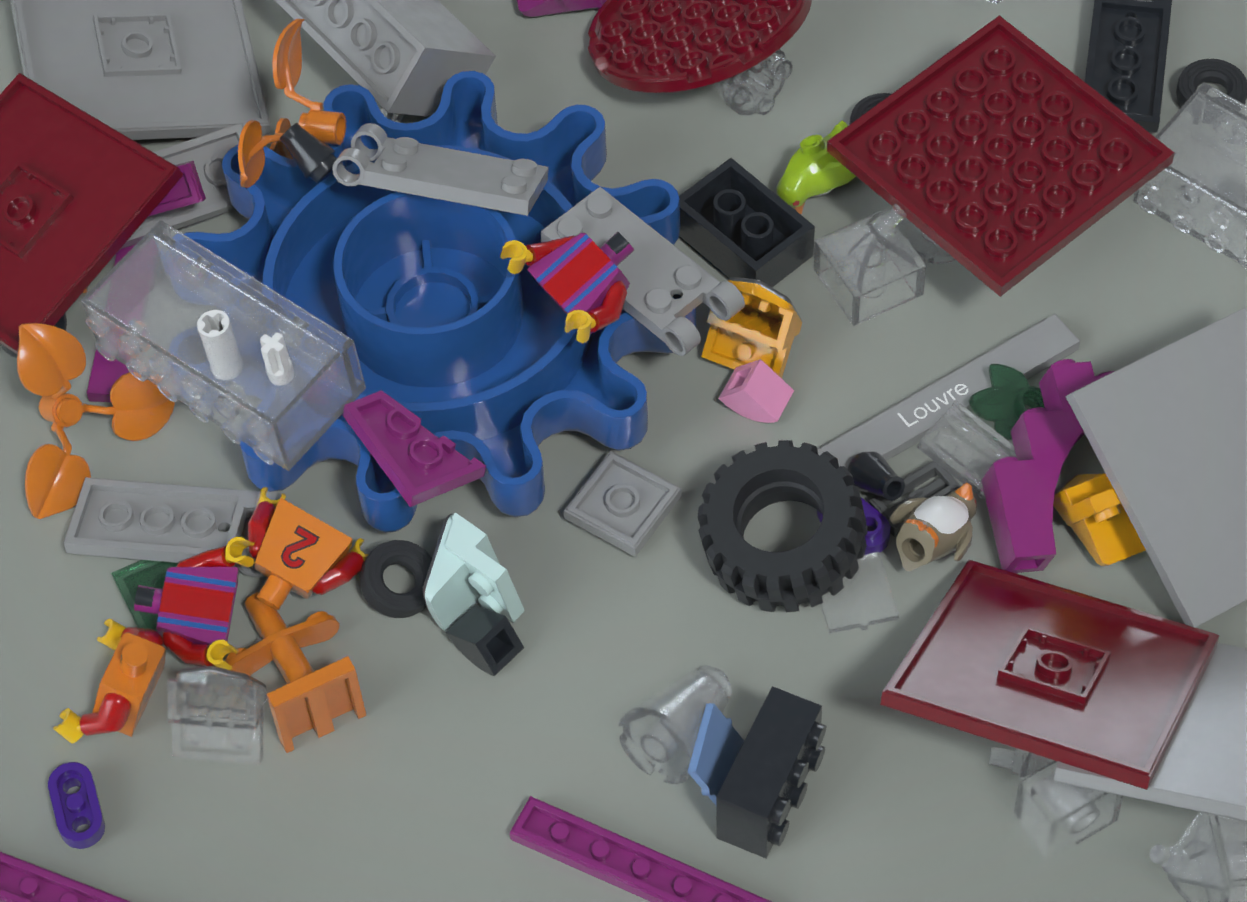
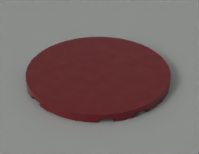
[588,0,812,93]

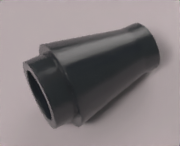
[280,123,337,184]
[848,451,905,501]

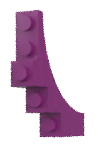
[981,359,1115,573]

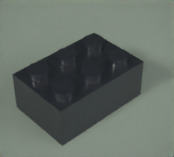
[679,158,815,287]
[716,686,827,859]

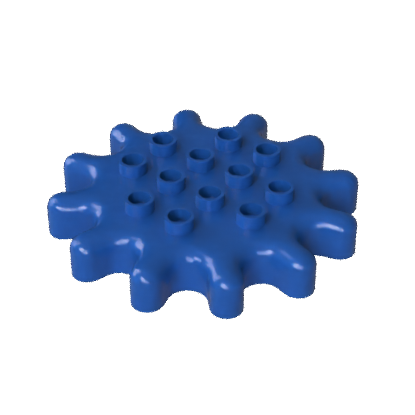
[165,71,696,533]

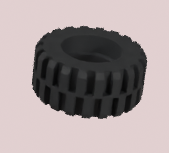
[698,440,868,613]

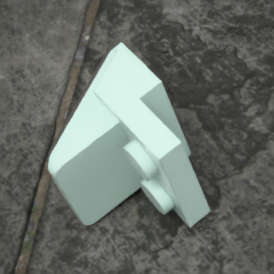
[423,512,525,632]

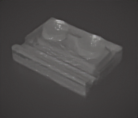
[917,400,1017,499]

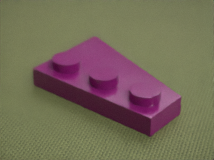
[343,390,486,507]

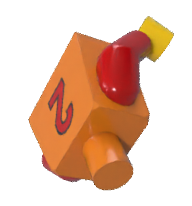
[248,487,368,610]
[53,618,166,743]

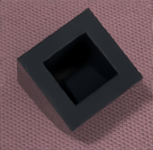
[446,604,525,676]

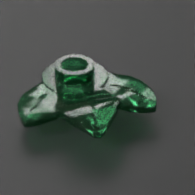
[968,364,1045,440]

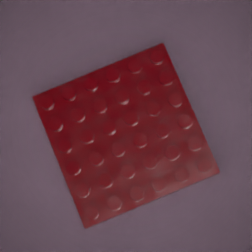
[827,15,1175,297]

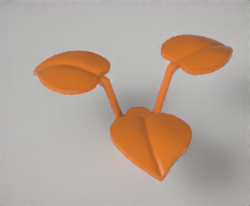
[238,19,346,188]
[17,323,175,519]

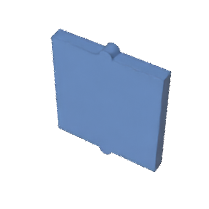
[688,703,744,805]

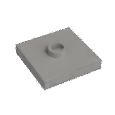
[564,451,682,557]

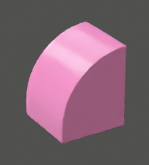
[718,359,794,423]

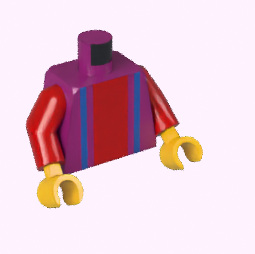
[500,232,634,343]
[134,537,254,670]

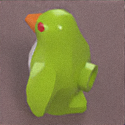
[776,120,856,214]

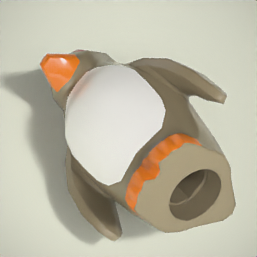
[890,482,977,571]

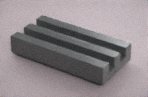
[869,459,961,537]

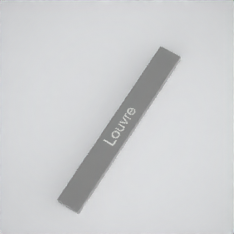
[818,314,1080,469]

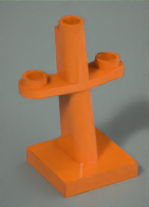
[225,592,367,753]

